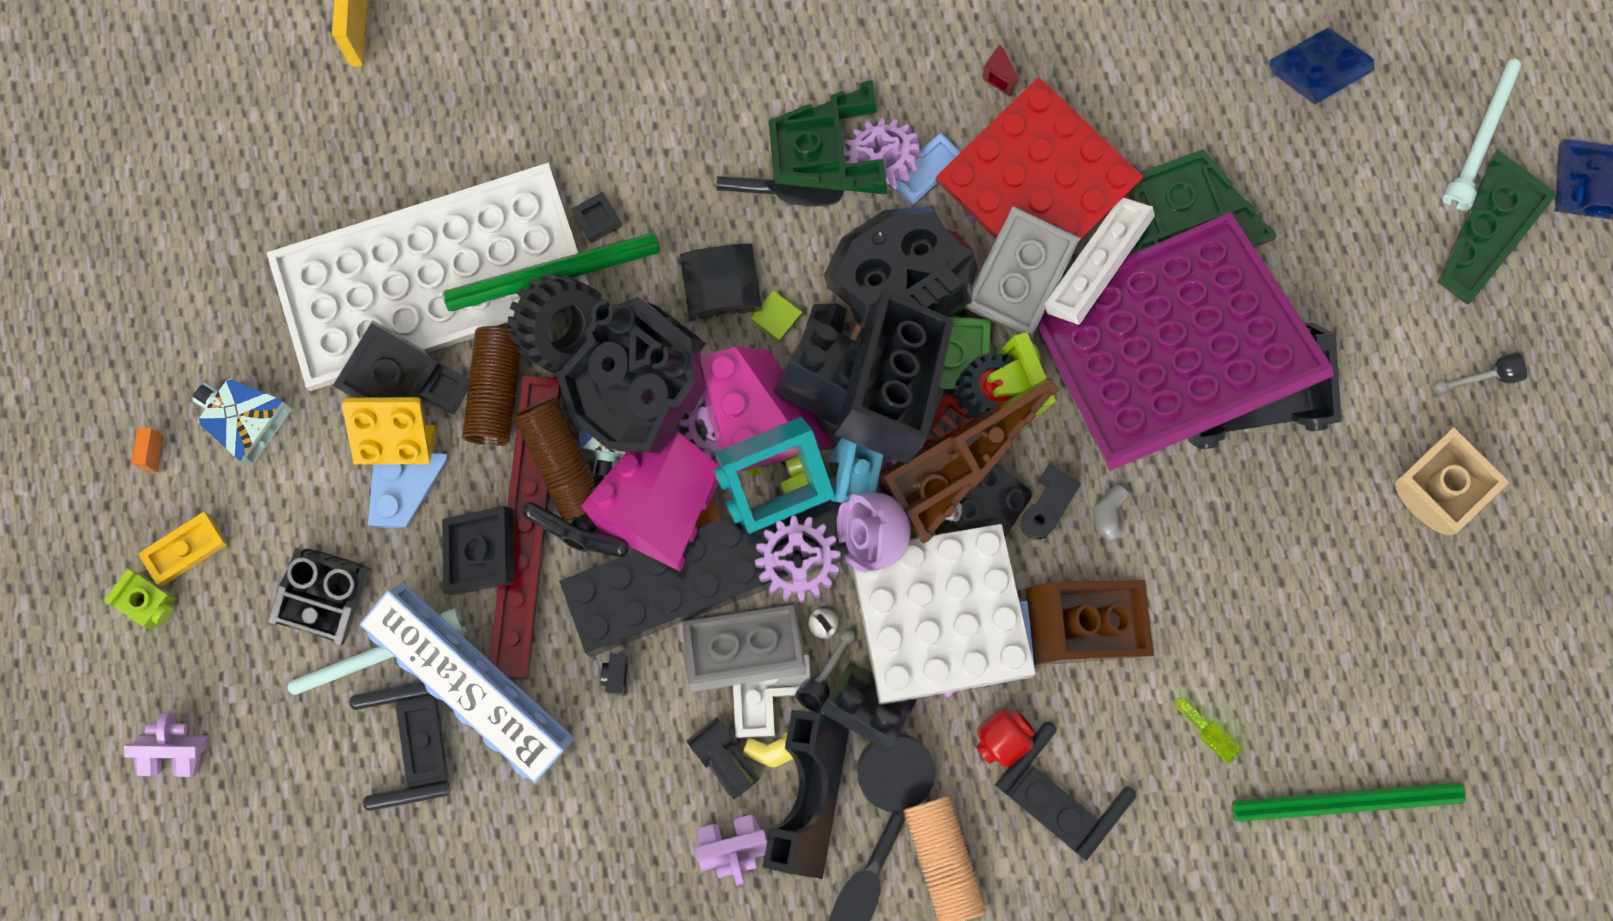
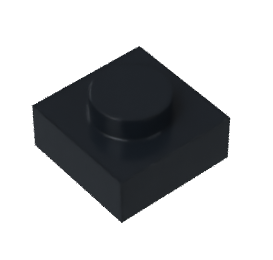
[571,192,622,244]
[805,303,847,333]
[418,363,470,414]
[601,653,629,696]

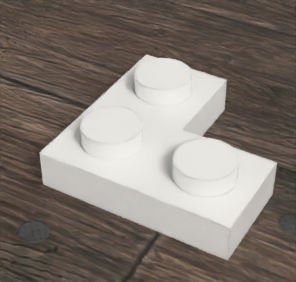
[733,655,810,738]

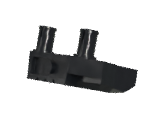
[823,206,977,329]
[557,297,707,454]

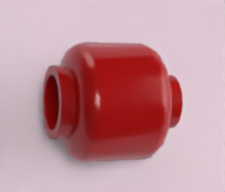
[976,708,1036,767]

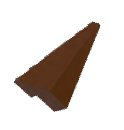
[879,378,1058,544]

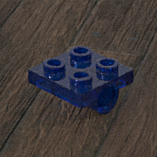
[1269,27,1375,105]
[1554,139,1613,220]

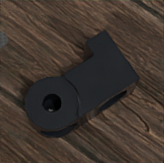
[1020,464,1081,540]

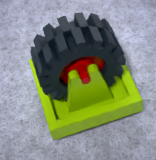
[954,332,1056,426]

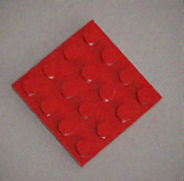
[935,76,1143,243]

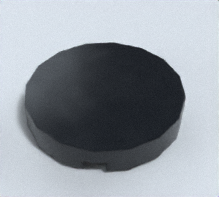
[857,733,935,812]

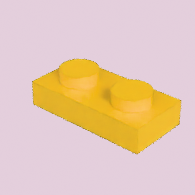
[138,512,228,587]

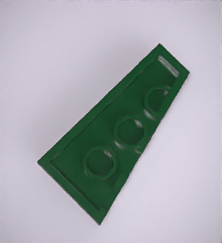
[1437,150,1557,305]

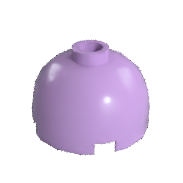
[837,492,911,573]

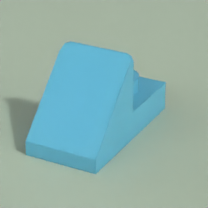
[828,438,883,503]

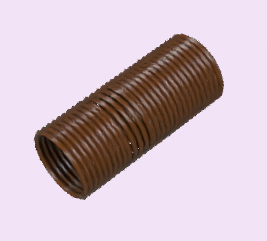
[461,326,521,446]
[513,397,599,520]

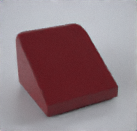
[982,45,1019,97]

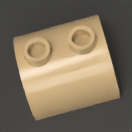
[1395,427,1510,535]

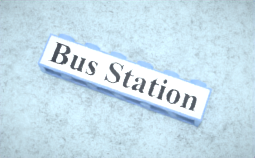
[359,583,575,783]

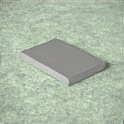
[964,206,1080,340]
[682,604,807,692]

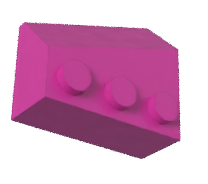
[700,347,836,473]
[581,431,719,572]

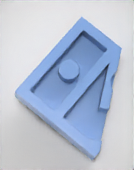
[368,453,449,529]

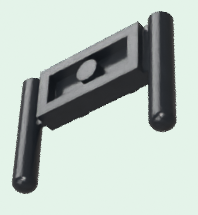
[349,682,451,811]
[995,721,1137,861]

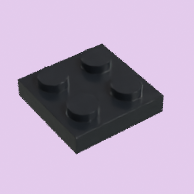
[333,320,439,398]
[442,506,515,595]
[820,662,917,752]

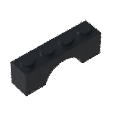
[762,710,850,879]

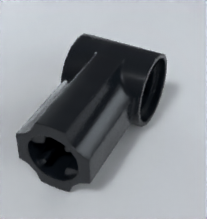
[686,717,760,800]

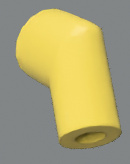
[742,732,793,768]

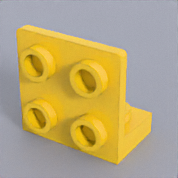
[342,398,436,464]

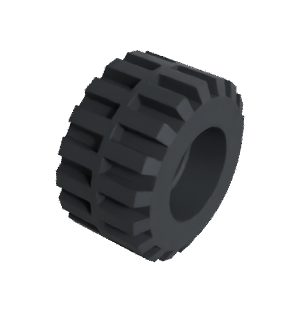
[507,273,603,374]

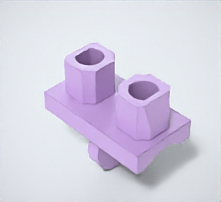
[124,712,209,777]
[694,814,767,886]

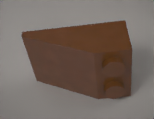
[1025,580,1154,665]

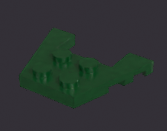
[768,80,888,194]
[1133,149,1276,253]

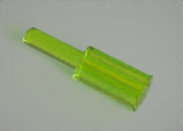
[1174,697,1243,765]

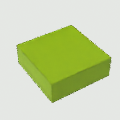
[750,290,802,343]

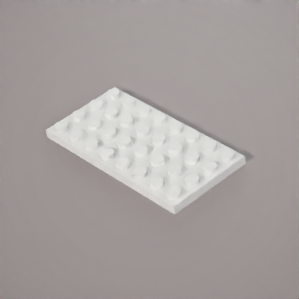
[267,163,589,391]

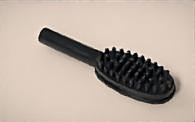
[716,176,844,207]
[830,812,905,921]

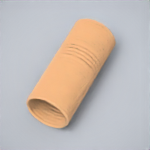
[903,796,987,921]

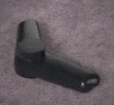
[523,502,629,557]

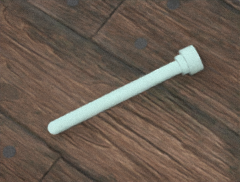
[1442,58,1521,211]
[288,607,468,695]

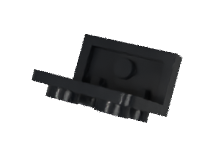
[945,463,1032,538]

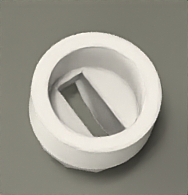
[808,608,839,639]

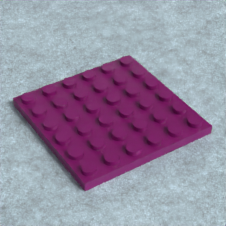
[1037,212,1333,471]

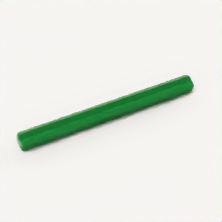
[443,233,660,311]
[1231,782,1466,822]

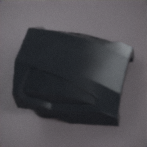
[680,243,762,322]
[268,547,372,646]

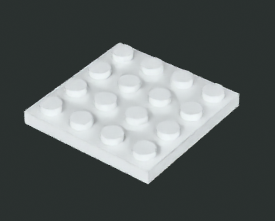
[849,524,1036,705]

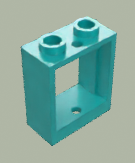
[713,417,835,534]

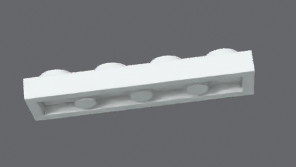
[1044,198,1155,325]

